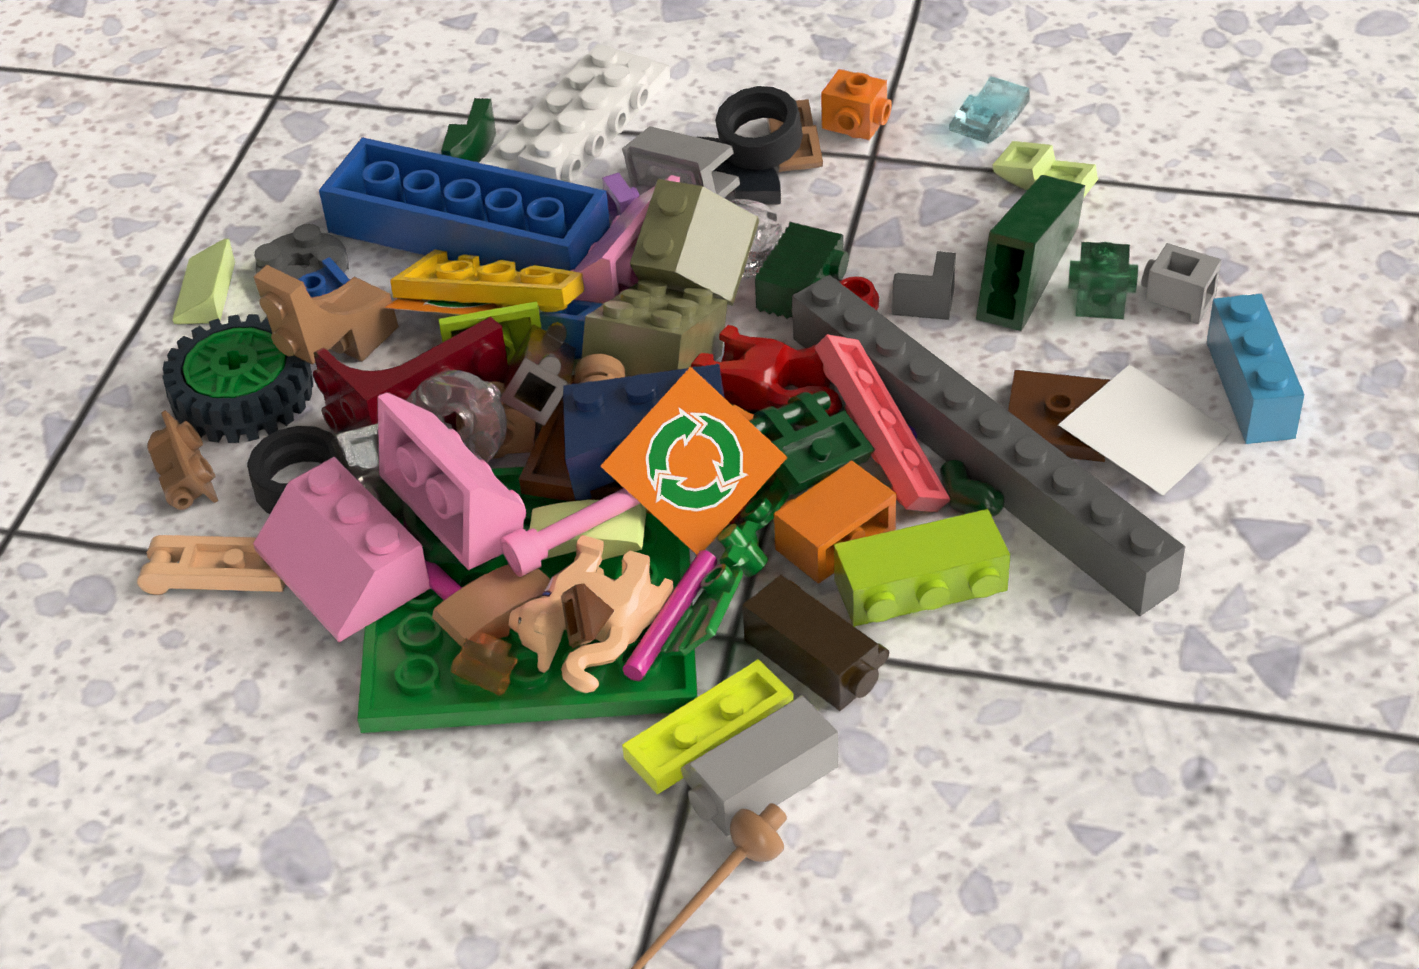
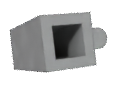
[681,695,838,837]

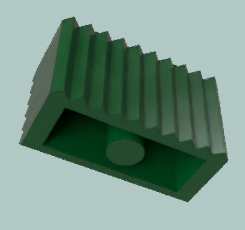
[755,222,849,319]

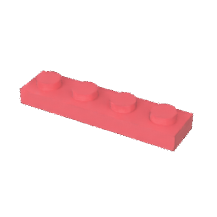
[814,334,951,512]

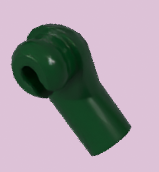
[940,460,1005,517]

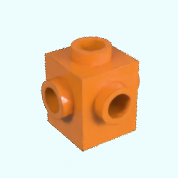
[821,69,892,140]

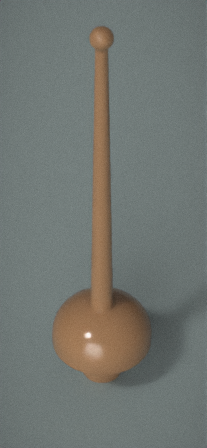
[631,803,787,969]

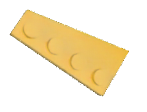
[390,250,584,312]

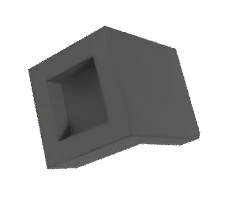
[892,251,956,320]

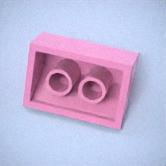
[571,175,680,304]
[378,392,526,570]
[253,457,430,642]

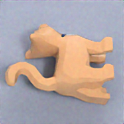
[508,535,673,693]

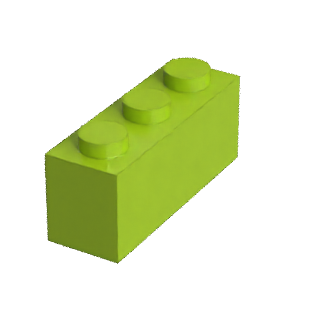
[834,509,1011,627]

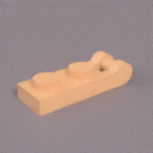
[137,535,285,595]

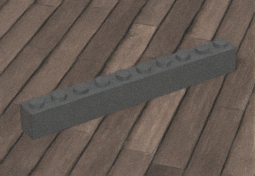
[792,275,1186,616]

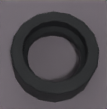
[715,86,803,170]
[247,426,347,514]

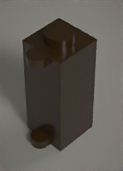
[499,322,576,426]
[742,575,890,711]

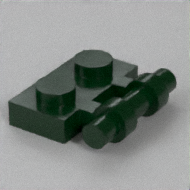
[749,391,875,496]

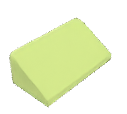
[173,239,235,324]

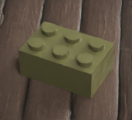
[582,279,728,377]

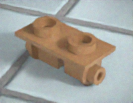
[147,410,219,510]

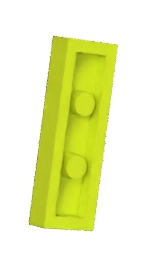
[622,659,794,795]

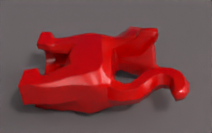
[691,325,842,417]

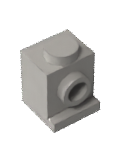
[1141,243,1222,324]

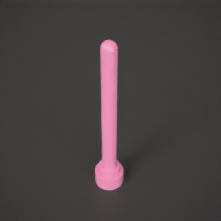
[500,488,641,577]

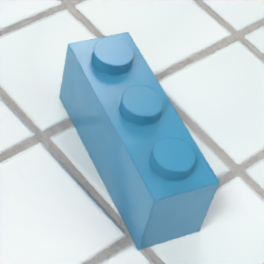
[1206,294,1305,444]

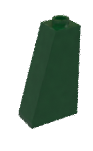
[976,175,1086,331]

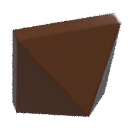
[561,583,614,648]

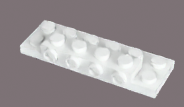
[479,44,670,183]

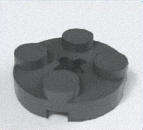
[254,224,349,279]

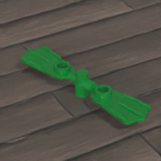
[661,473,790,657]

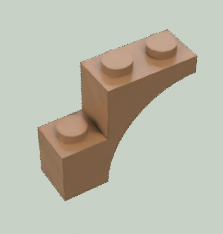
[254,265,399,365]

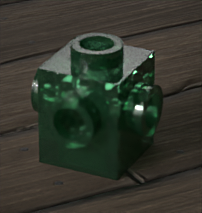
[1068,241,1138,320]

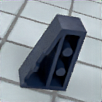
[563,364,725,501]

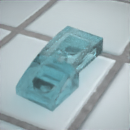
[949,76,1030,144]

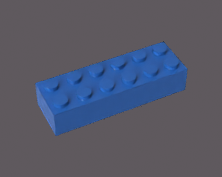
[319,137,610,272]

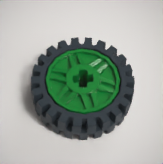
[162,314,313,443]

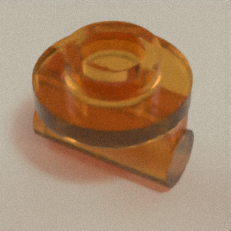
[451,631,518,696]

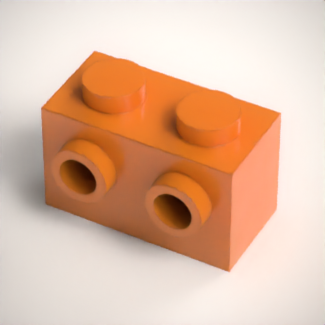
[774,461,896,584]

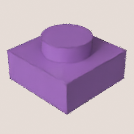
[602,172,640,222]

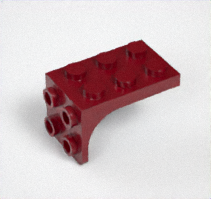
[313,316,508,469]

